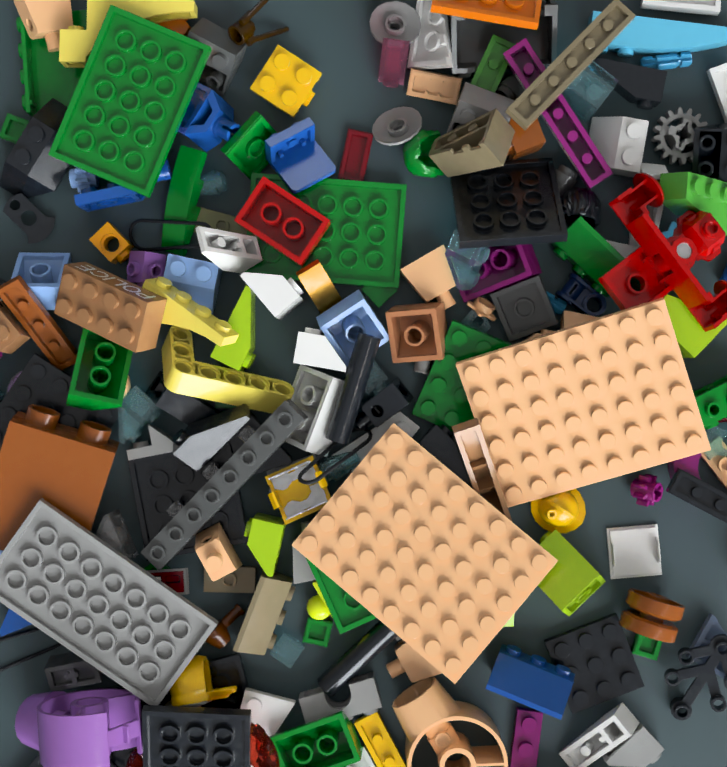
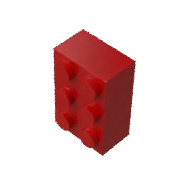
[234,176,331,267]

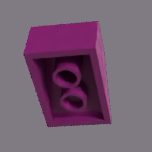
[448,244,542,303]

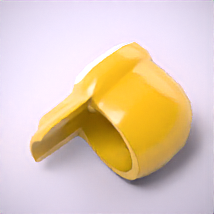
[169,655,237,707]

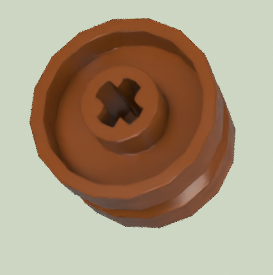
[618,588,685,643]

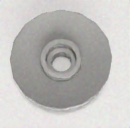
[369,1,421,48]
[372,106,422,146]

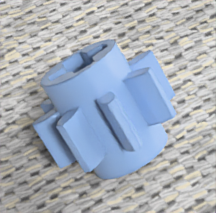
[69,167,99,194]

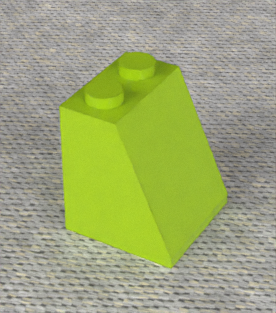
[664,294,727,358]
[538,529,606,617]

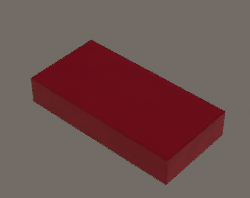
[338,128,373,181]

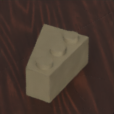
[428,108,515,177]

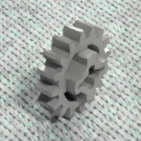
[651,107,708,166]

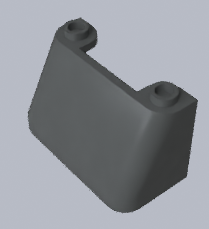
[448,0,558,78]

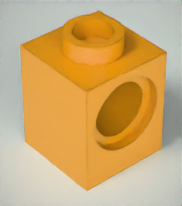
[89,222,134,264]

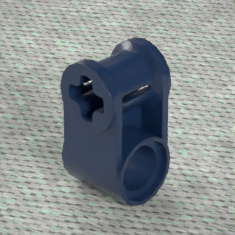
[555,273,607,317]

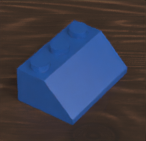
[485,644,575,720]

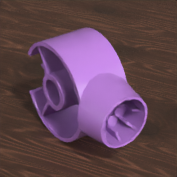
[15,688,143,767]

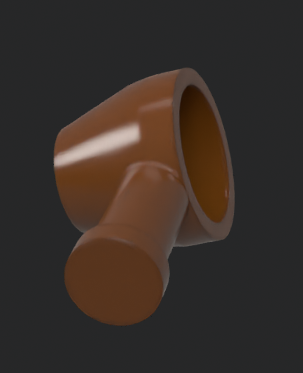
[205,603,245,649]

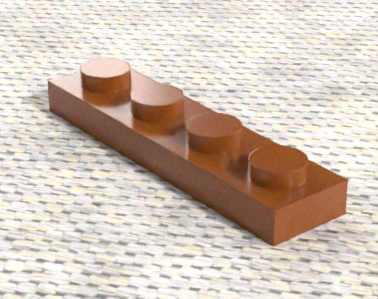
[0,275,78,370]

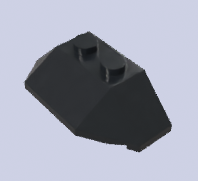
[0,98,71,199]

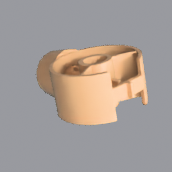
[392,677,508,767]

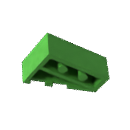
[660,172,727,236]

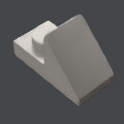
[126,424,173,460]

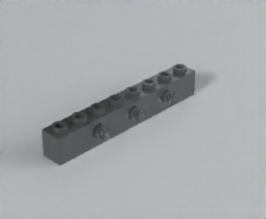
[140,399,308,571]

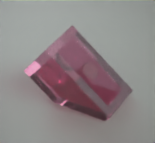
[378,38,410,88]

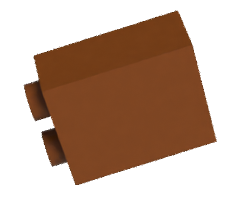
[0,404,120,550]

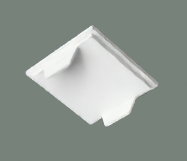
[606,524,662,579]

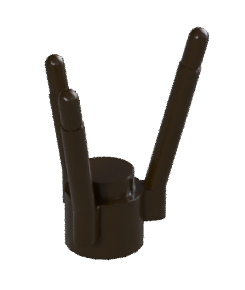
[228,0,289,46]

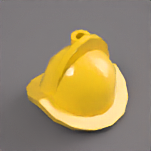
[530,489,586,533]

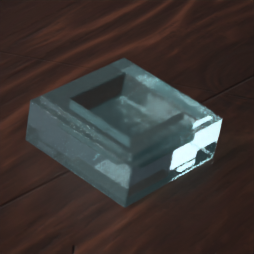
[269,631,305,669]

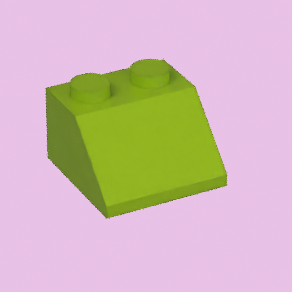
[244,512,286,577]

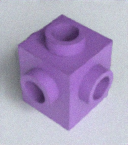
[127,251,166,287]

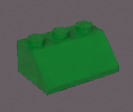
[551,216,624,297]
[66,328,133,411]
[269,711,363,767]

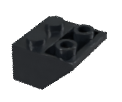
[692,123,727,182]

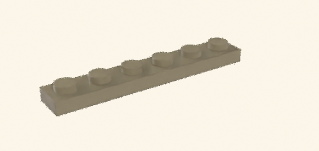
[505,0,636,130]

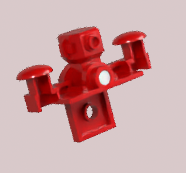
[598,173,727,332]

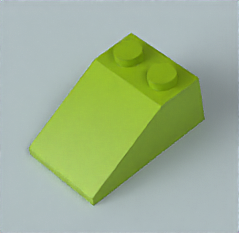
[210,285,256,371]

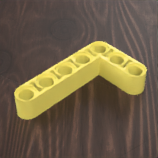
[162,325,294,414]

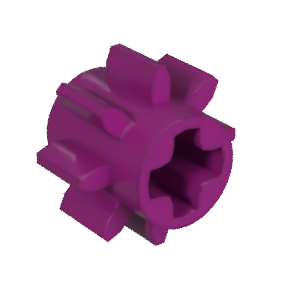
[630,474,663,507]

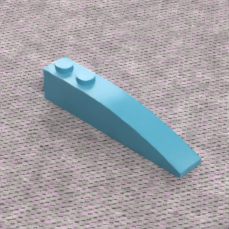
[588,11,727,57]

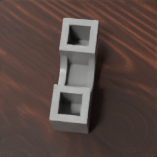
[299,671,382,723]

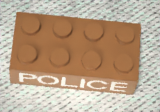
[54,262,167,353]

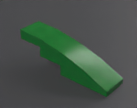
[161,145,207,257]

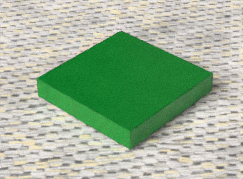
[220,111,277,180]

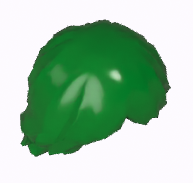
[403,129,444,178]

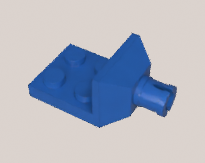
[178,82,241,152]
[74,159,172,212]

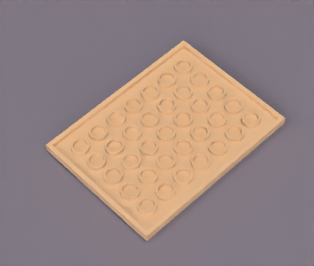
[456,297,711,508]
[292,423,558,684]

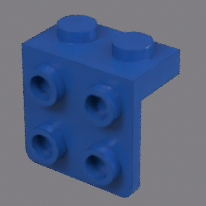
[265,117,336,194]

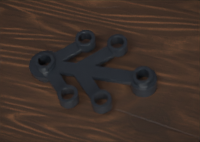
[664,634,727,720]

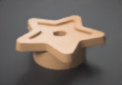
[467,297,497,321]

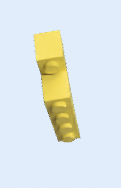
[59,0,198,68]
[142,276,239,347]

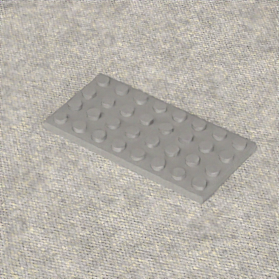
[0,498,218,705]

